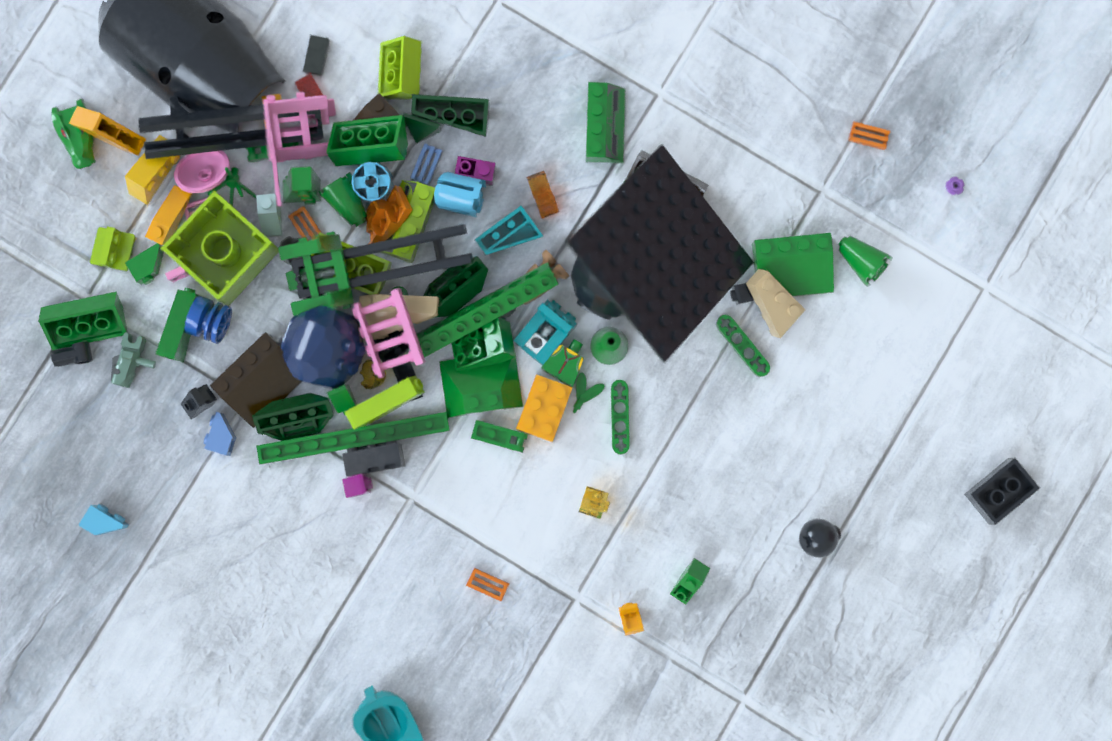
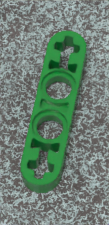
[716,315,770,377]
[611,380,630,455]

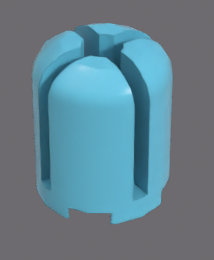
[351,162,393,201]
[434,172,486,218]

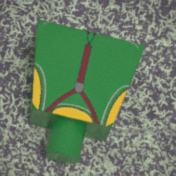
[541,339,584,387]

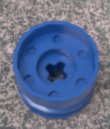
[185,295,232,344]

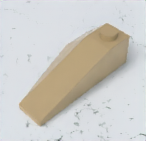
[359,294,439,340]

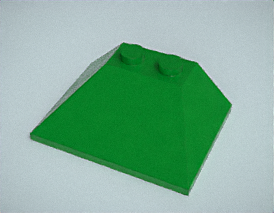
[439,358,523,418]

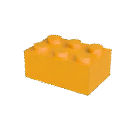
[516,374,573,443]

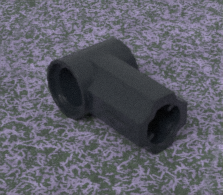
[51,342,93,367]

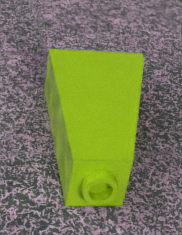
[345,376,425,429]

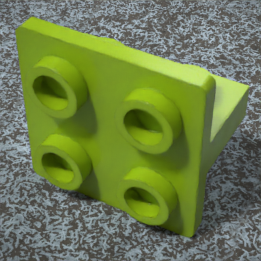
[90,226,136,271]

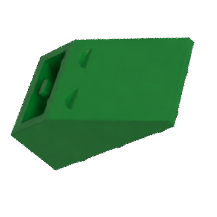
[452,317,516,371]

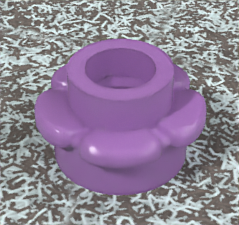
[946,177,965,195]

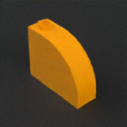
[69,106,146,156]

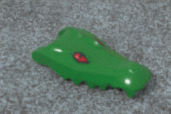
[51,99,96,169]

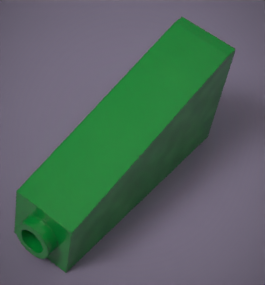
[155,288,199,362]

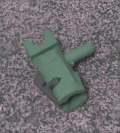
[111,332,156,388]

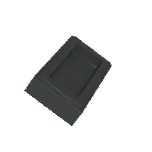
[303,35,330,76]

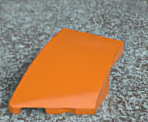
[366,185,412,244]

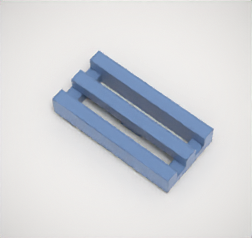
[410,143,443,186]

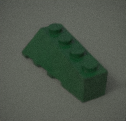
[411,94,490,137]

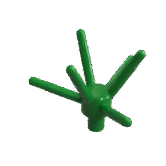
[207,167,257,207]

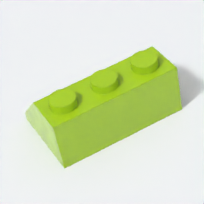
[378,36,422,100]

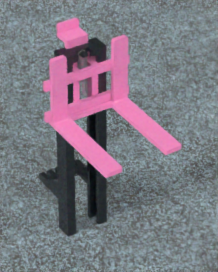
[139,92,336,207]

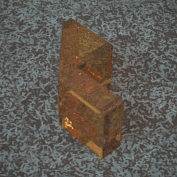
[526,170,559,218]

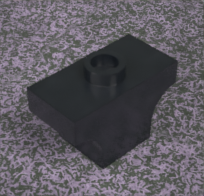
[181,384,217,419]

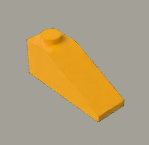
[145,185,192,245]

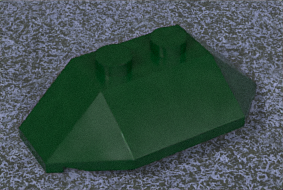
[423,256,488,318]
[252,393,334,441]

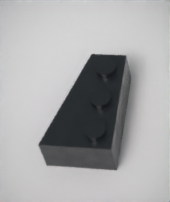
[342,440,405,477]

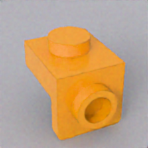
[619,603,644,636]

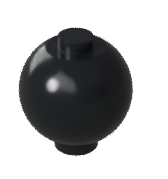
[799,519,841,558]

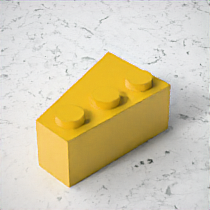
[125,134,180,205]

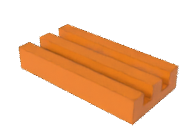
[848,122,890,150]
[288,206,322,241]
[466,568,509,601]

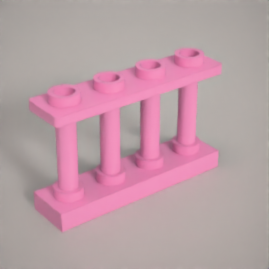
[352,288,426,378]

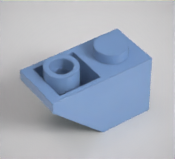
[204,412,236,456]

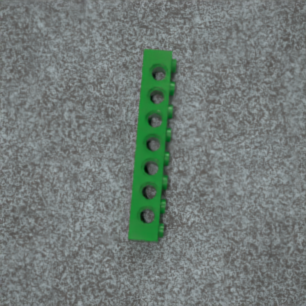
[416,262,559,358]

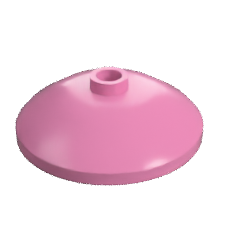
[174,151,230,193]

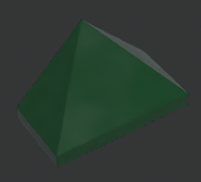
[403,113,441,144]

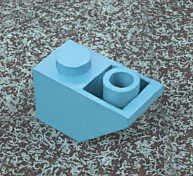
[79,504,129,535]

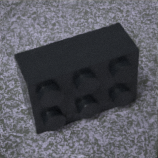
[964,458,1040,525]

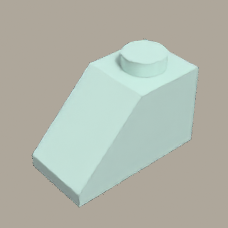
[256,194,282,237]

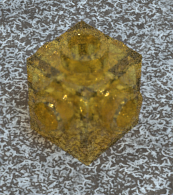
[579,486,610,519]

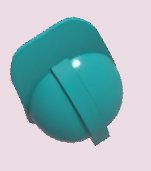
[352,685,423,741]

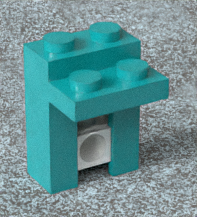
[513,299,577,366]

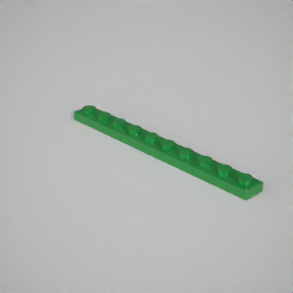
[256,412,450,465]

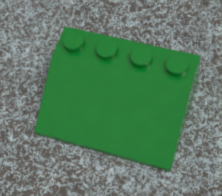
[752,233,834,296]

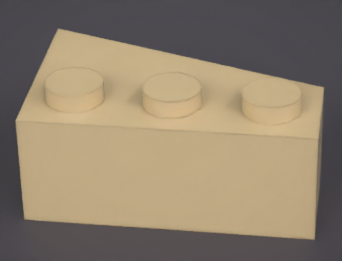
[746,269,805,338]

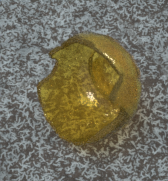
[359,359,386,389]

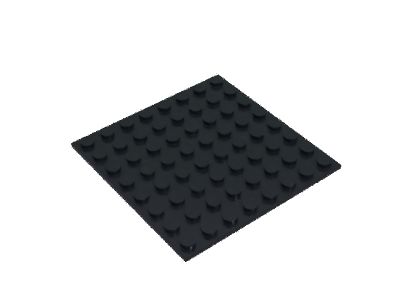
[565,144,754,363]

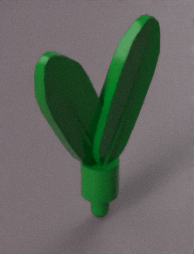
[573,372,605,413]

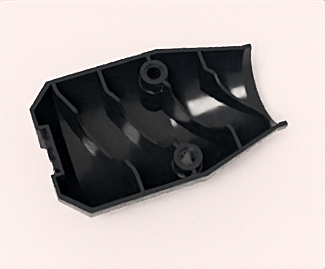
[98,0,285,133]

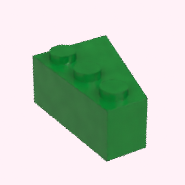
[283,167,321,205]

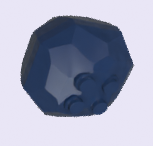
[281,305,366,389]

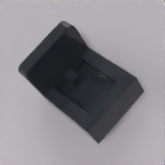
[730,283,754,305]

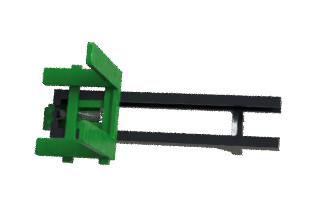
[278,224,474,316]

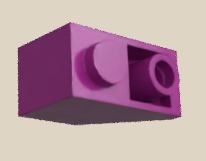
[455,156,496,186]
[342,474,373,498]

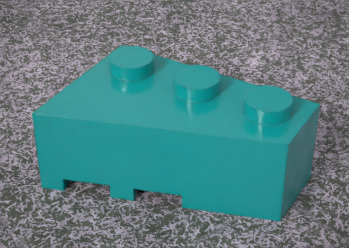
[474,206,544,255]

